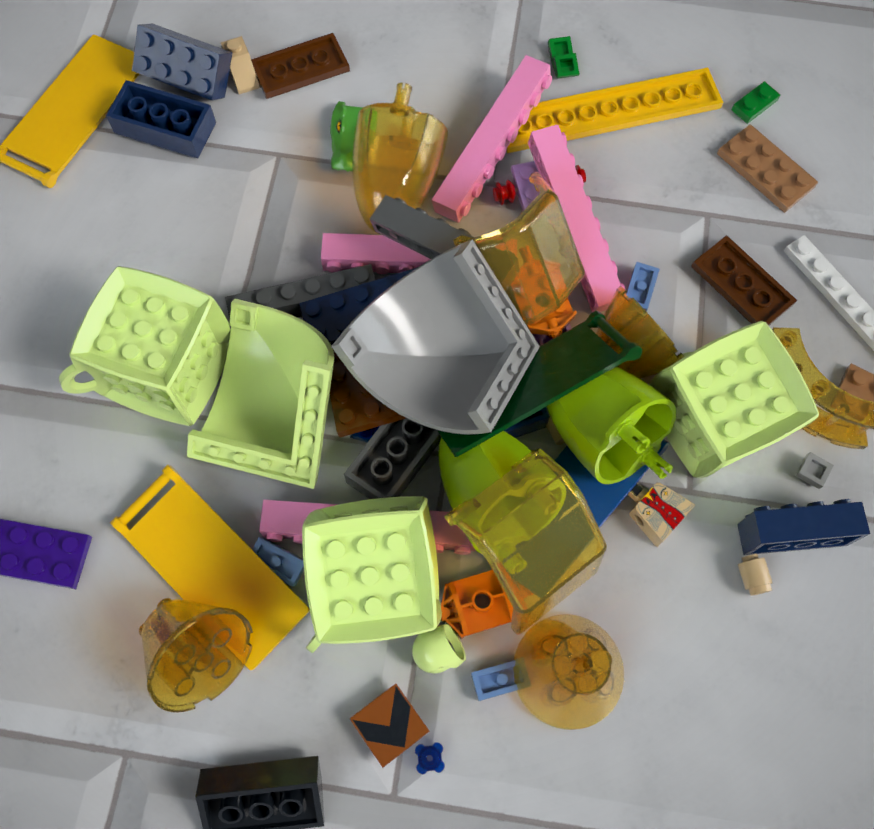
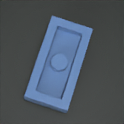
[622,262,660,314]
[252,537,304,587]
[471,657,533,702]

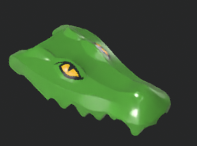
[330,101,377,172]

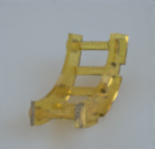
[772,327,874,449]

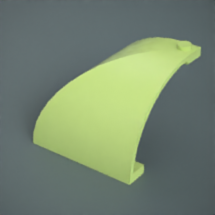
[187,299,334,489]

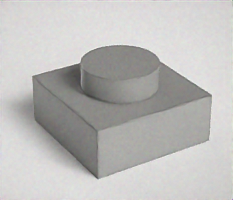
[796,452,834,489]

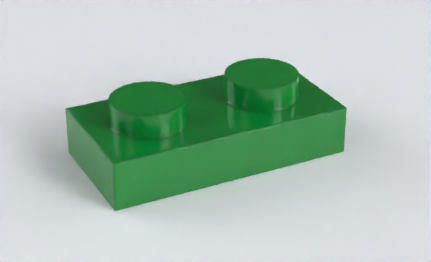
[731,81,781,124]

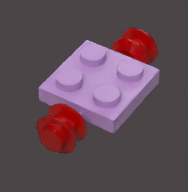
[493,161,586,212]

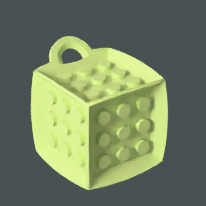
[59,266,231,426]
[649,321,819,478]
[302,496,442,653]

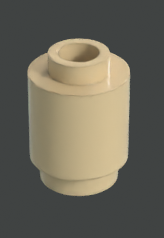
[738,554,773,596]

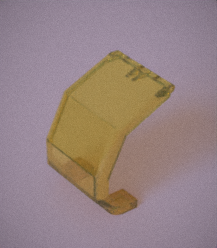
[453,172,585,326]
[444,448,607,635]

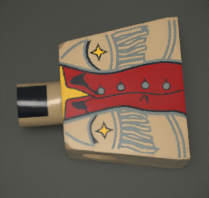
[628,482,695,547]

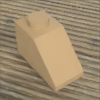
[220,36,260,94]

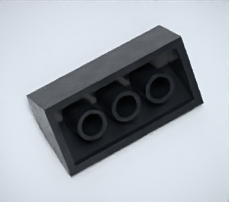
[195,756,324,829]

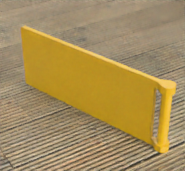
[0,35,139,188]
[110,464,310,670]

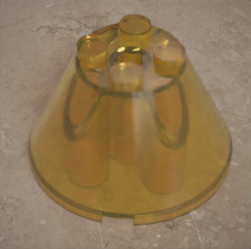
[596,286,685,379]
[139,598,253,713]
[513,614,624,730]

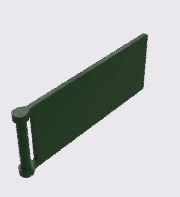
[437,311,642,457]

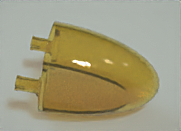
[352,82,448,234]

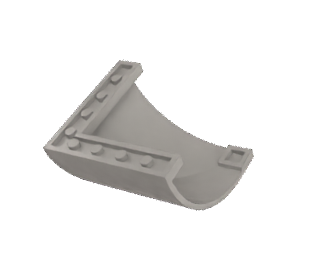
[331,239,540,434]

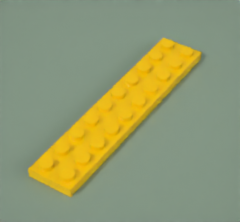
[506,67,723,153]

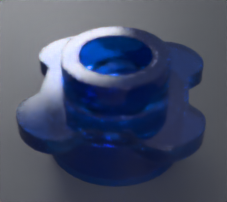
[415,742,445,774]

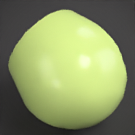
[412,624,466,674]

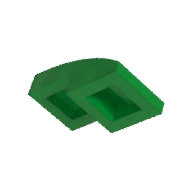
[548,36,580,79]

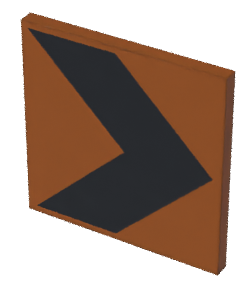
[349,684,430,768]

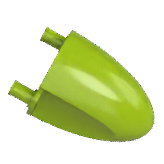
[546,367,676,484]
[439,431,565,572]

